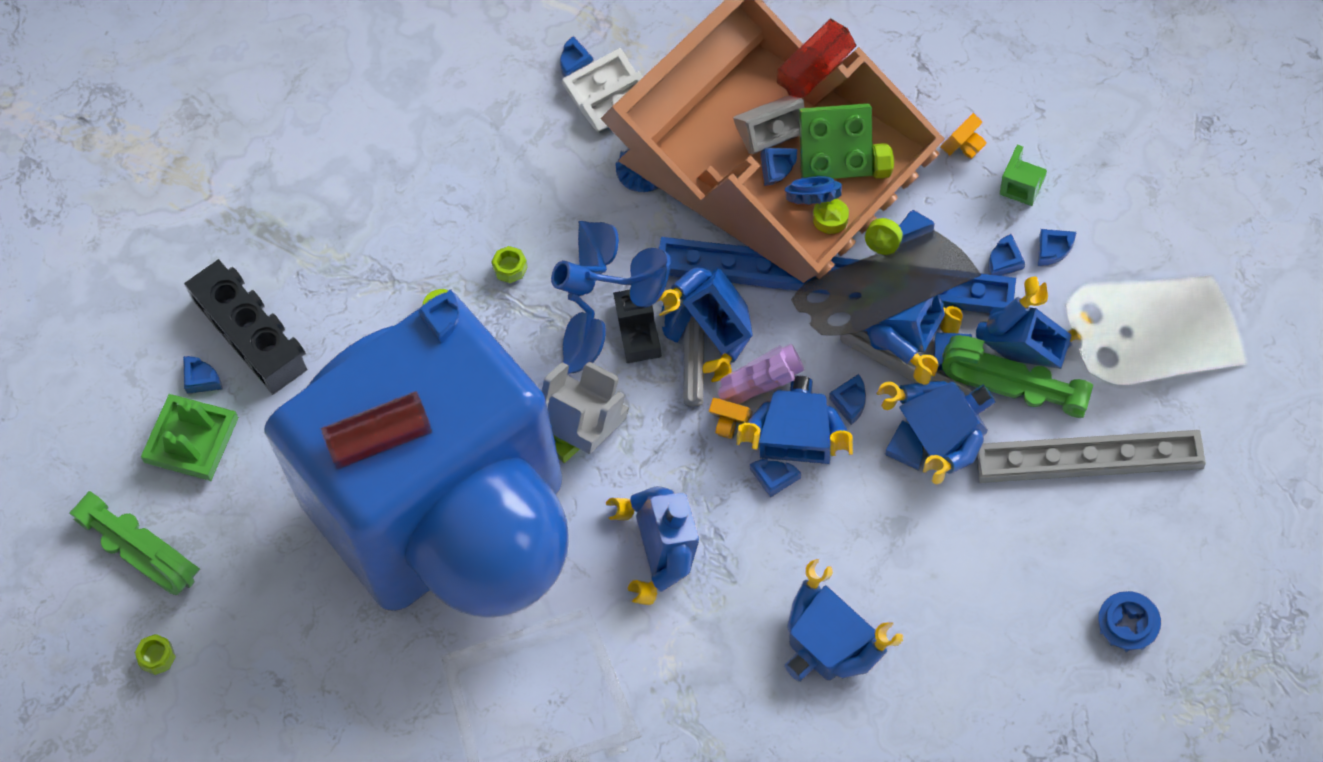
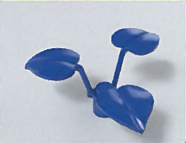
[551,221,671,374]

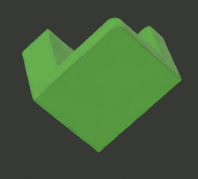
[999,144,1047,206]

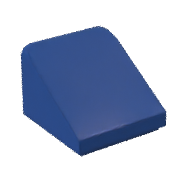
[893,210,935,255]

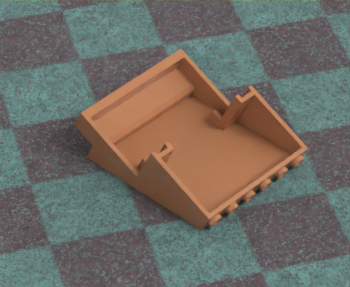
[600,0,945,283]

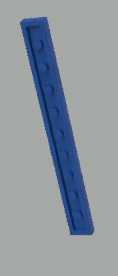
[659,237,1016,313]

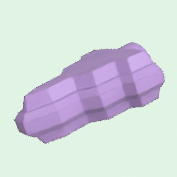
[718,344,805,404]

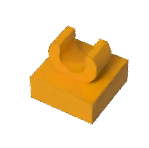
[940,113,987,159]
[709,397,753,439]

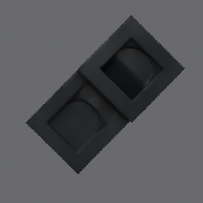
[613,289,662,363]

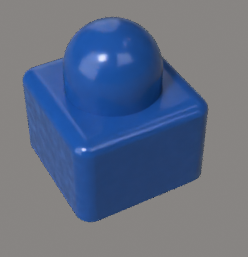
[264,293,569,617]

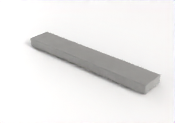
[976,430,1206,483]

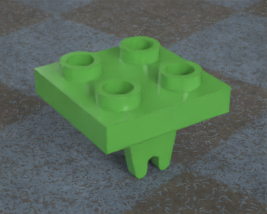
[799,103,873,179]
[141,394,239,481]

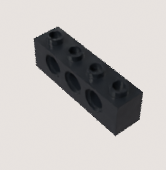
[184,259,307,395]

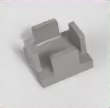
[541,362,629,454]

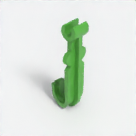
[942,335,1093,418]
[69,491,200,595]

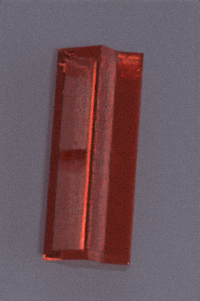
[777,18,857,97]
[320,391,433,470]

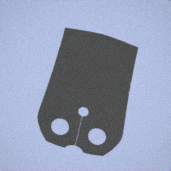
[791,230,981,335]
[1065,275,1247,386]

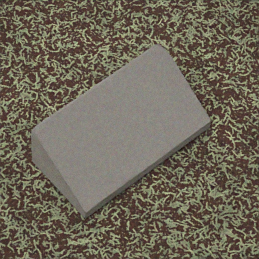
[733,96,805,154]

